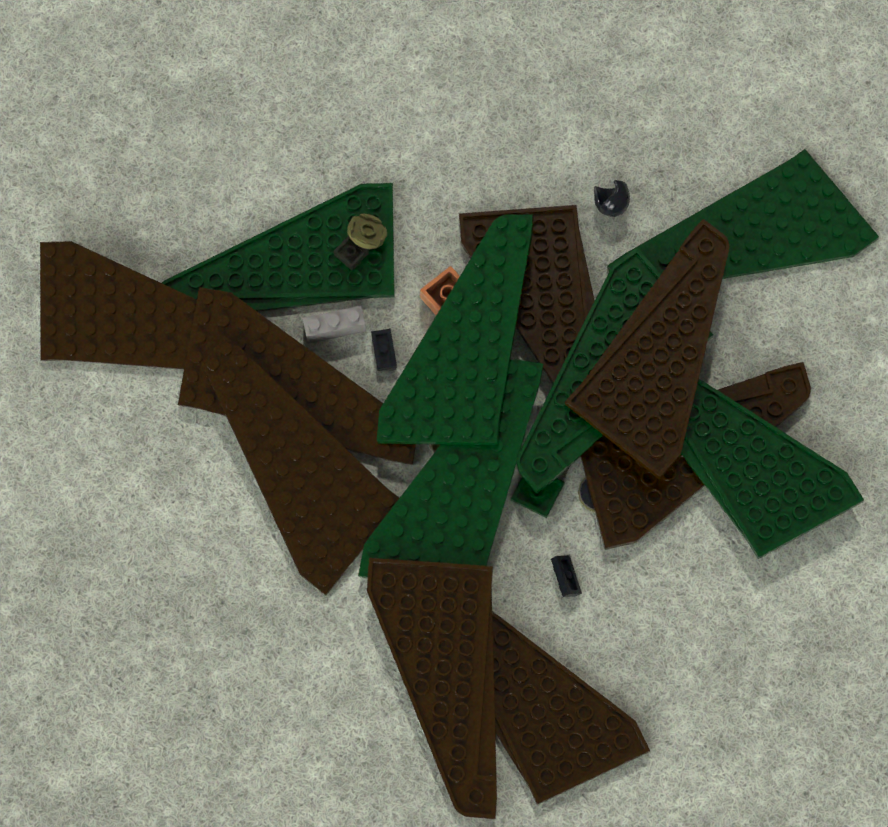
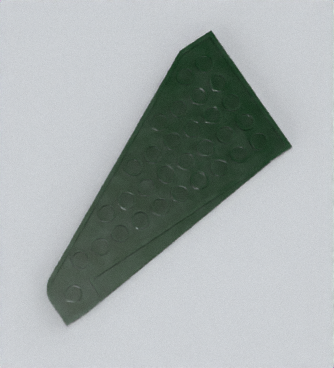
[607,149,879,279]
[162,183,395,311]
[377,215,534,445]
[517,248,714,494]
[358,359,543,579]
[681,379,864,559]

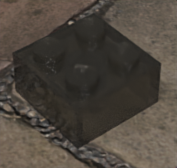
[333,236,369,271]

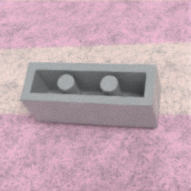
[303,306,366,344]

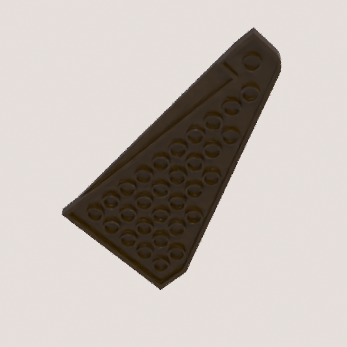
[459,205,595,384]
[565,219,729,480]
[40,241,197,369]
[178,287,416,465]
[205,336,399,596]
[580,362,811,550]
[367,558,497,819]
[492,611,650,805]

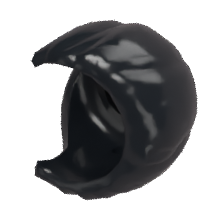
[594,180,630,217]

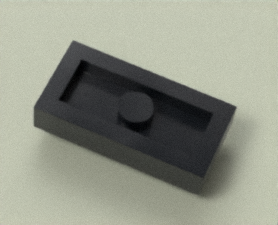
[371,328,397,371]
[551,555,582,597]

